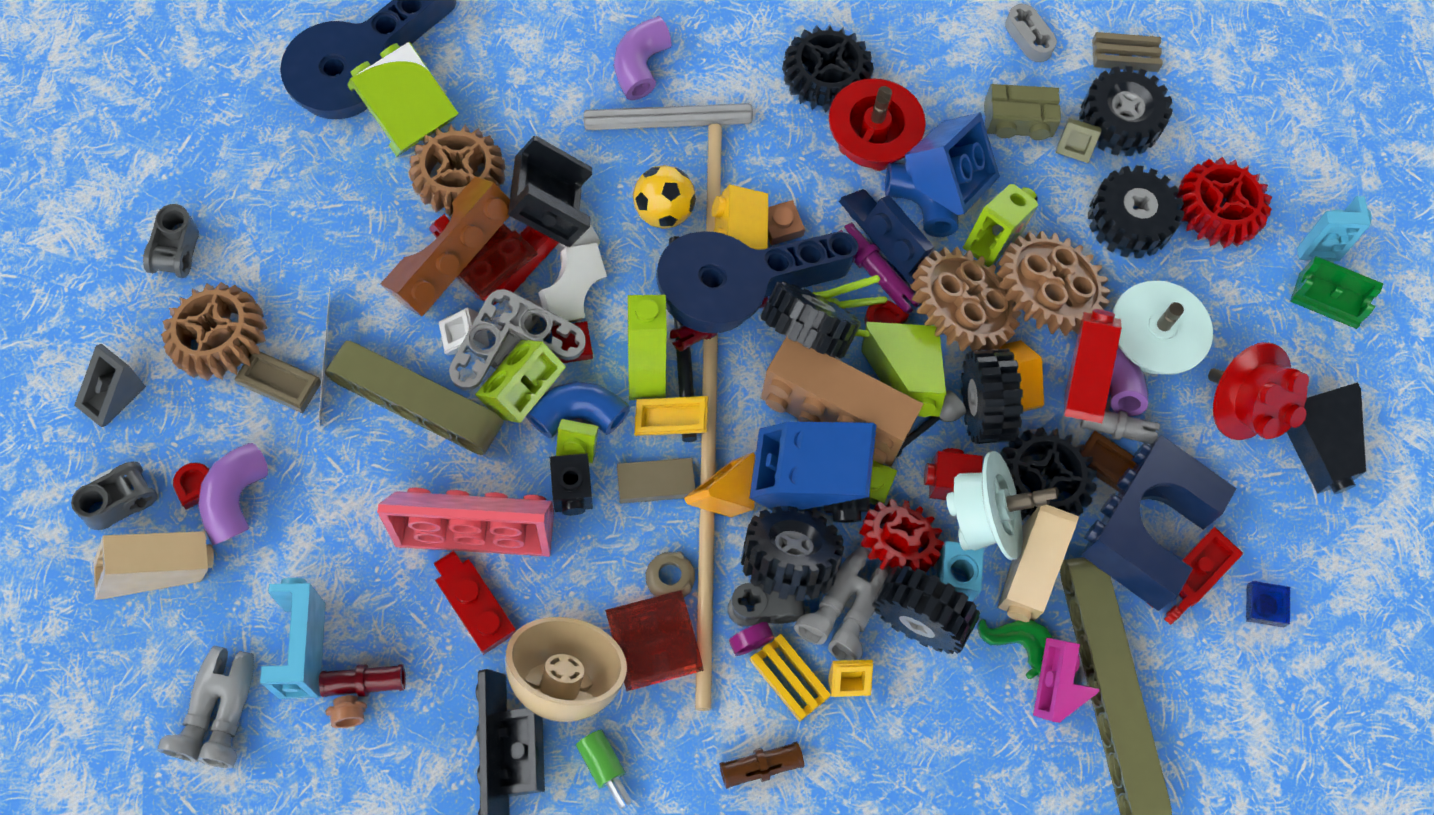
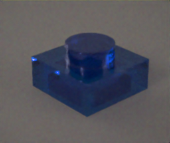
[1246,581,1290,628]

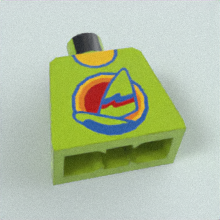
[962,184,1039,267]

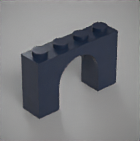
[1081,435,1237,611]

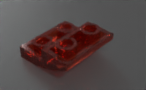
[456,223,538,300]
[605,590,704,692]

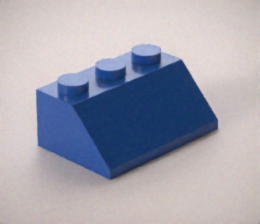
[905,112,1000,215]

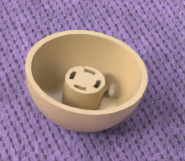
[505,617,627,722]

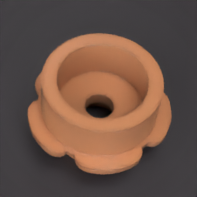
[325,695,367,728]

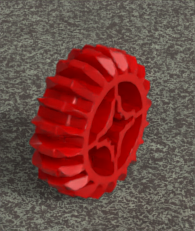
[1176,157,1272,248]

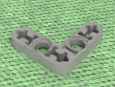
[449,289,586,390]

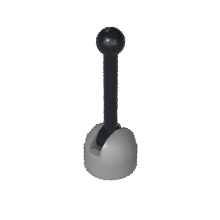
[896,390,966,458]

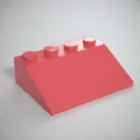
[377,487,554,557]

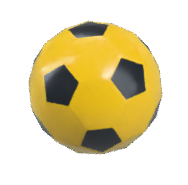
[633,165,696,229]

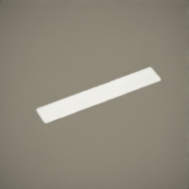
[319,287,330,427]

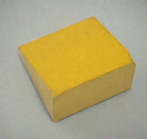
[828,659,873,697]

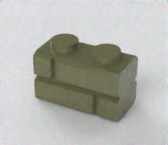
[984,84,1061,140]

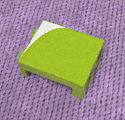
[347,42,459,157]

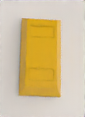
[634,396,709,436]

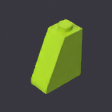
[628,295,667,400]
[861,322,946,417]

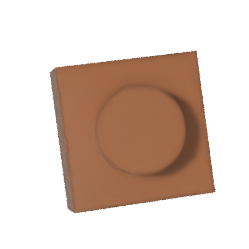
[768,200,805,245]

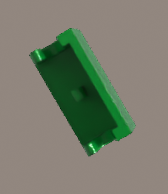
[1290,256,1383,329]

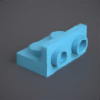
[1297,196,1372,261]

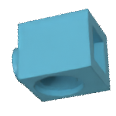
[936,541,984,601]

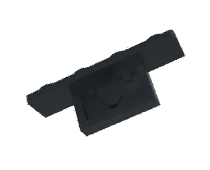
[476,669,545,815]

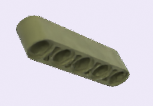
[325,341,504,455]

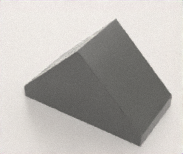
[74,344,146,427]

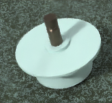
[1112,281,1213,375]

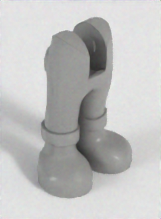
[794,546,892,661]
[157,646,254,768]

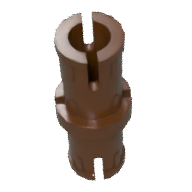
[719,741,804,789]

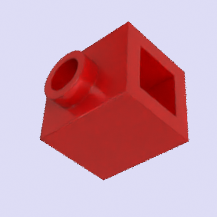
[924,448,983,500]

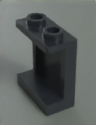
[508,136,592,247]

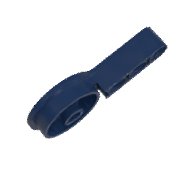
[280,0,456,119]
[656,231,859,333]

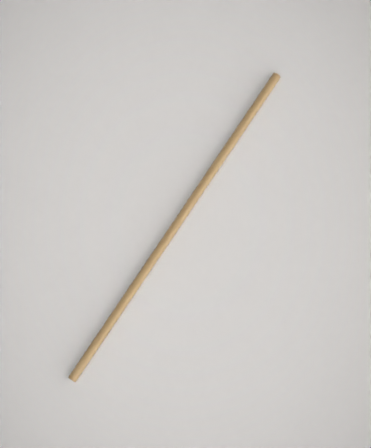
[695,124,722,711]

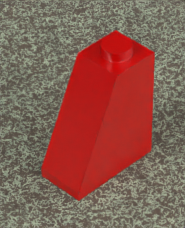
[1064,309,1122,424]

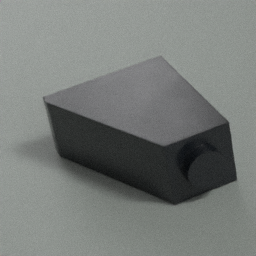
[1287,382,1366,494]

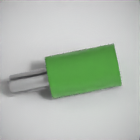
[576,729,631,808]

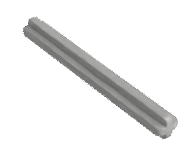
[583,103,753,130]

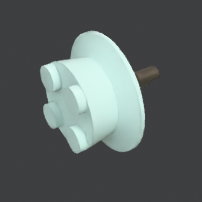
[946,451,1059,560]

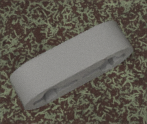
[1005,4,1057,62]

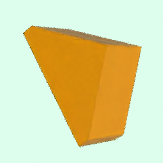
[994,340,1044,412]
[684,452,755,517]

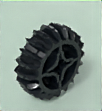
[782,25,874,113]
[1000,427,1097,520]

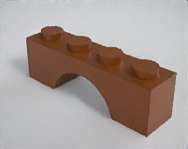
[380,176,510,316]

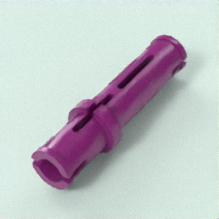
[839,222,920,314]

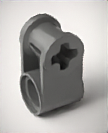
[143,204,199,278]
[71,462,158,530]
[727,583,805,627]

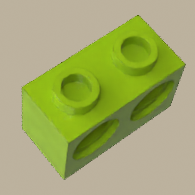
[475,340,566,423]

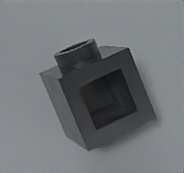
[549,453,593,516]

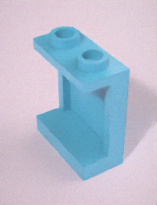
[260,578,326,699]

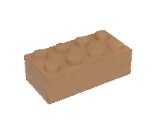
[761,336,923,467]

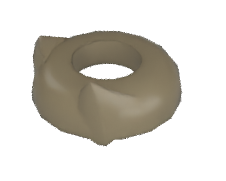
[645,551,695,601]

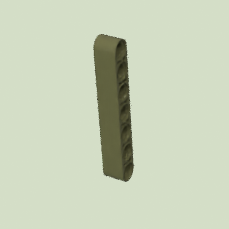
[1060,557,1172,815]

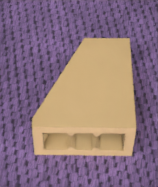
[997,505,1079,622]
[93,531,214,600]

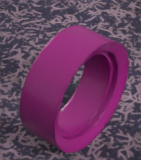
[729,622,774,656]

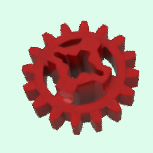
[859,499,944,574]

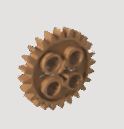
[997,231,1110,336]
[910,247,1021,352]

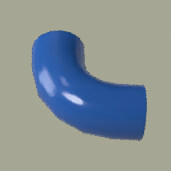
[885,162,958,237]
[526,381,630,438]

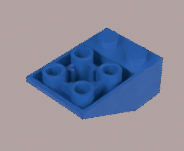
[749,421,877,511]

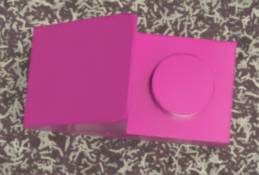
[1033,637,1100,723]

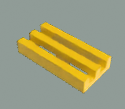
[750,634,831,722]

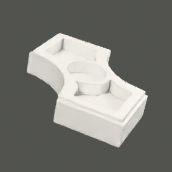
[538,243,607,326]

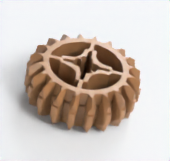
[409,124,506,217]
[161,282,267,381]

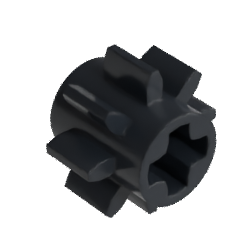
[823,493,870,523]

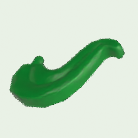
[977,619,1054,679]

